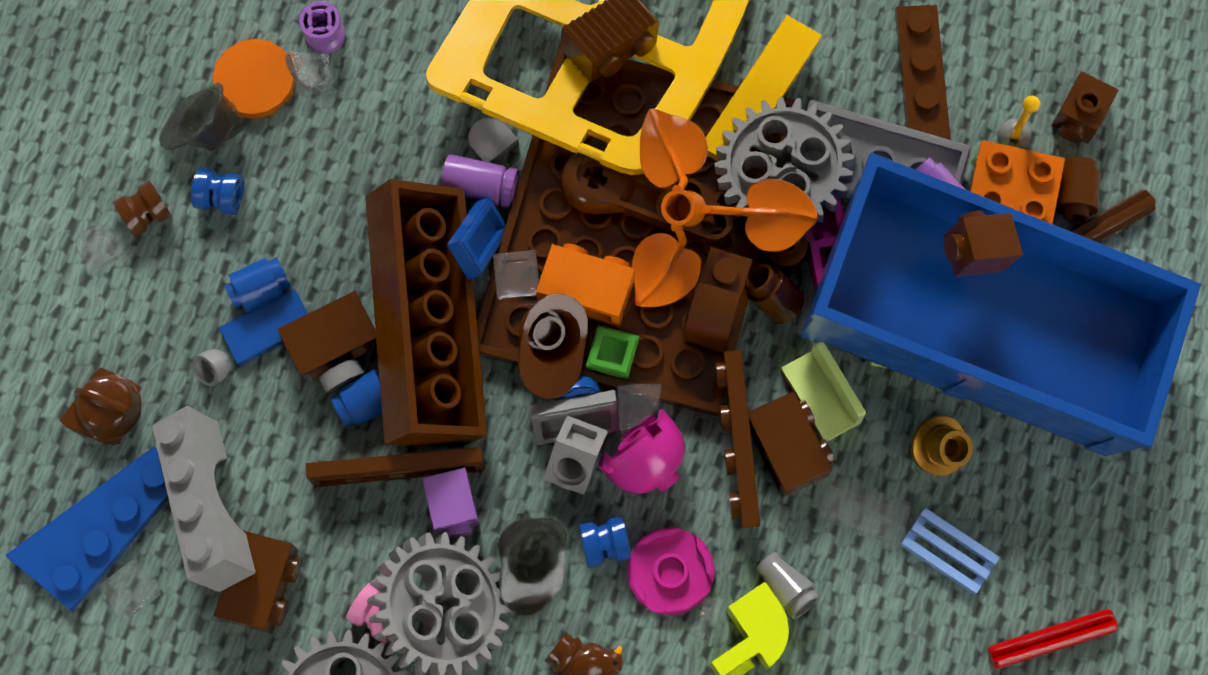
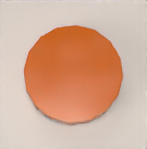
[213,38,296,119]

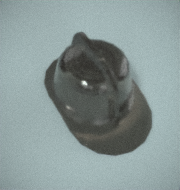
[159,82,245,151]
[497,513,567,615]

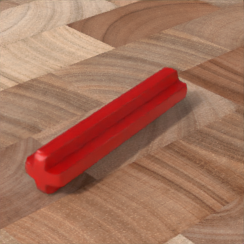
[987,609,1118,669]

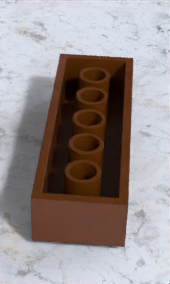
[365,179,487,448]

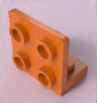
[970,140,1065,224]

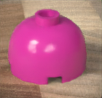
[598,409,686,494]

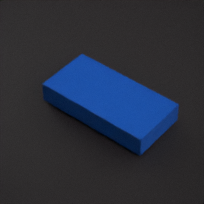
[447,197,506,280]
[219,288,308,366]

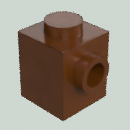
[1051,71,1119,144]
[943,211,1023,277]

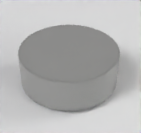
[319,359,365,394]

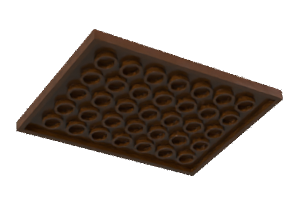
[477,43,795,417]

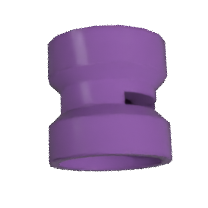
[299,1,345,54]

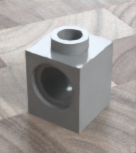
[543,416,608,495]

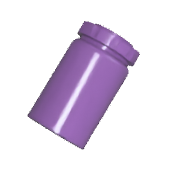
[440,154,520,209]

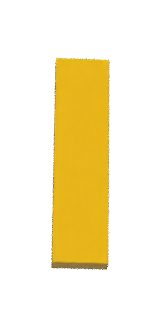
[706,15,822,162]

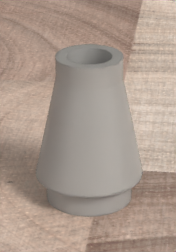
[756,552,820,620]

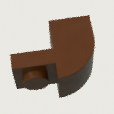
[683,247,752,353]

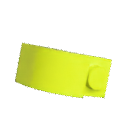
[710,582,789,675]

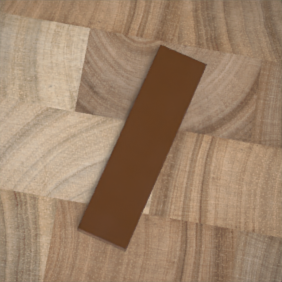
[306,447,485,487]

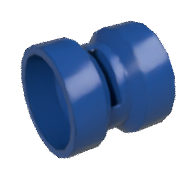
[191,167,245,215]
[579,516,631,568]

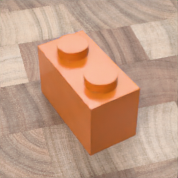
[536,244,635,328]

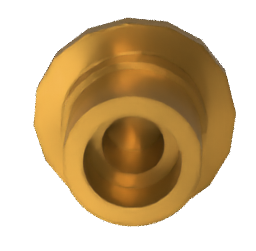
[910,415,973,475]

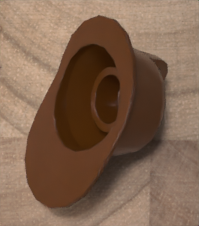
[518,294,588,399]
[59,367,141,445]

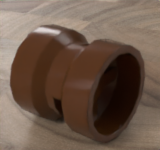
[113,180,172,238]

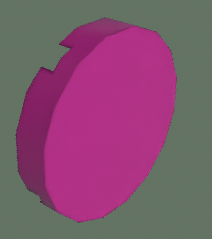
[627,527,715,616]

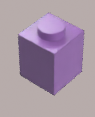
[422,468,480,540]

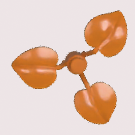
[632,108,818,307]

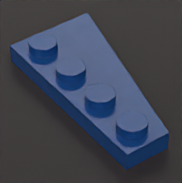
[5,446,169,611]

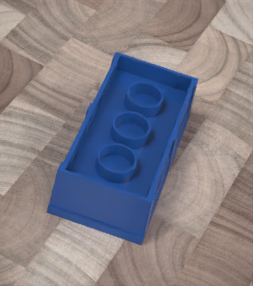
[800,152,1201,456]

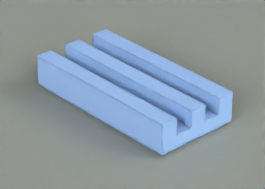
[900,508,1000,595]

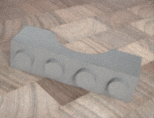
[152,406,256,592]

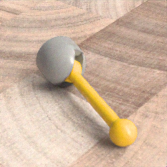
[997,95,1041,149]

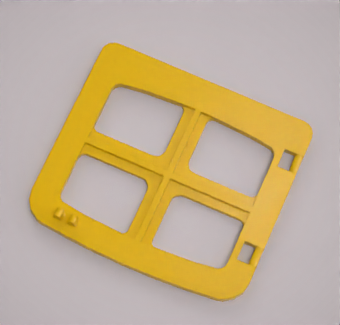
[426,0,750,175]

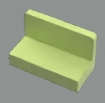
[780,341,866,442]

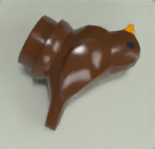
[544,632,624,675]

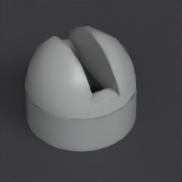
[192,349,231,387]

